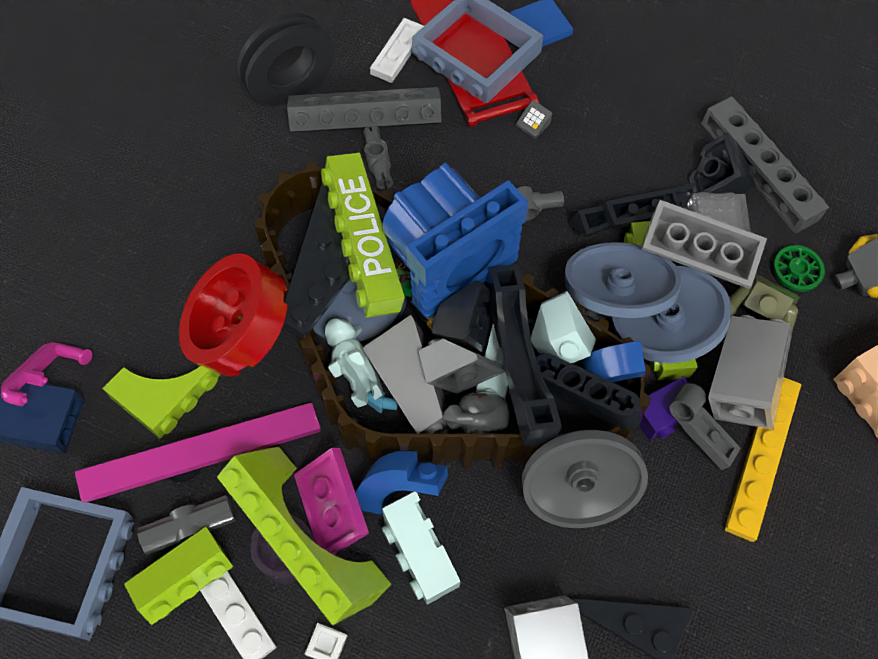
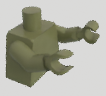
[729,274,800,333]

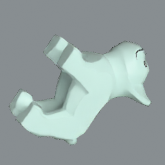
[325,318,384,408]

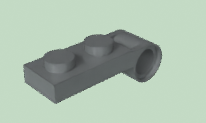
[669,384,741,470]

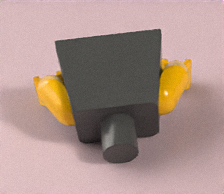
[835,234,878,299]

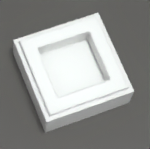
[305,623,347,659]

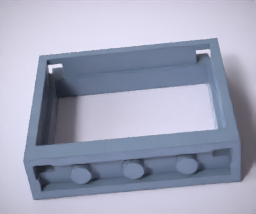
[412,0,544,104]
[0,487,134,641]

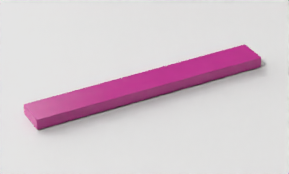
[75,403,320,503]

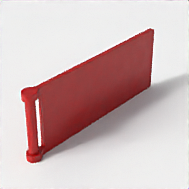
[409,0,539,127]

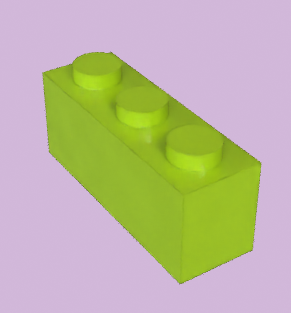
[124,527,233,625]

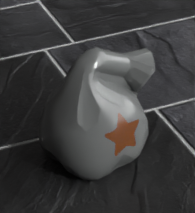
[443,392,509,434]

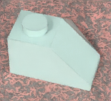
[531,291,596,363]

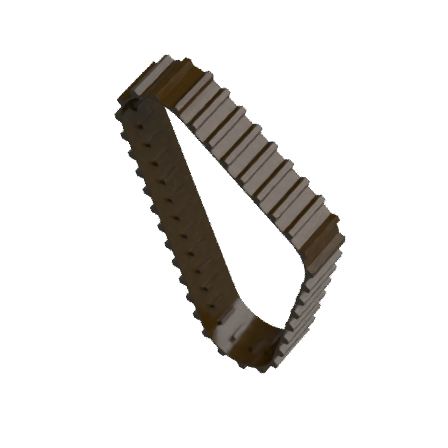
[254,162,651,468]

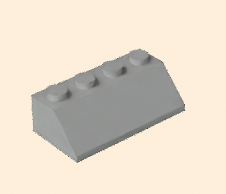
[642,200,767,289]

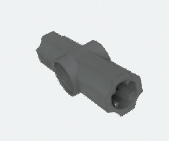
[137,495,236,555]

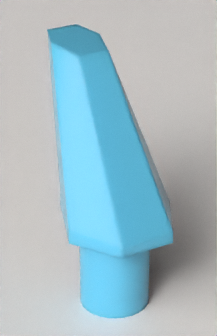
[367,390,398,414]

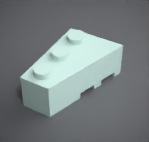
[381,492,460,604]

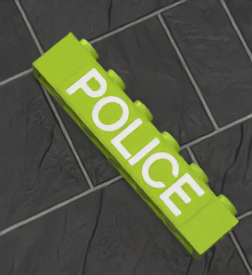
[321,153,405,318]

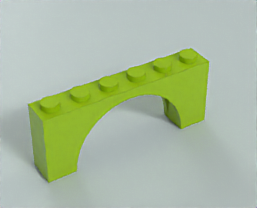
[103,316,242,439]
[217,447,391,625]

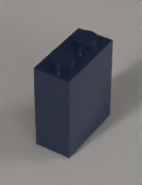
[0,383,84,454]

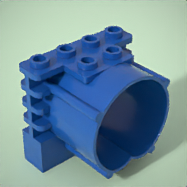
[383,163,528,318]

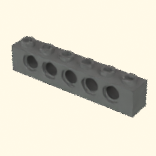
[287,87,441,131]
[702,97,829,234]

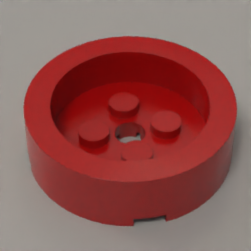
[179,254,288,376]

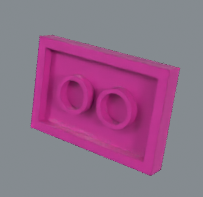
[294,448,369,555]

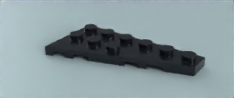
[283,182,388,340]

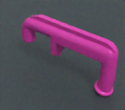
[1,342,93,406]

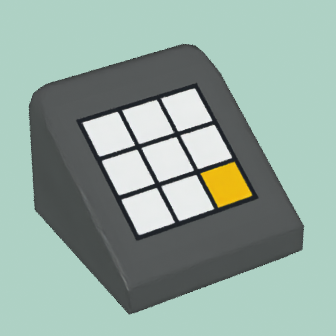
[516,100,552,139]

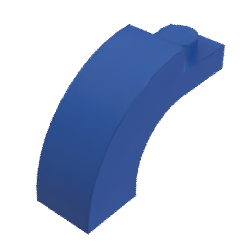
[580,341,645,383]
[356,451,448,514]

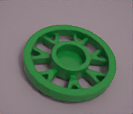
[773,245,825,292]

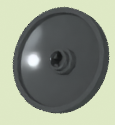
[522,430,648,528]

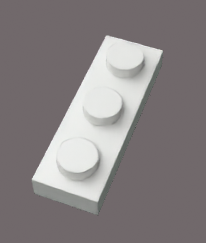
[370,18,424,83]
[200,571,277,659]

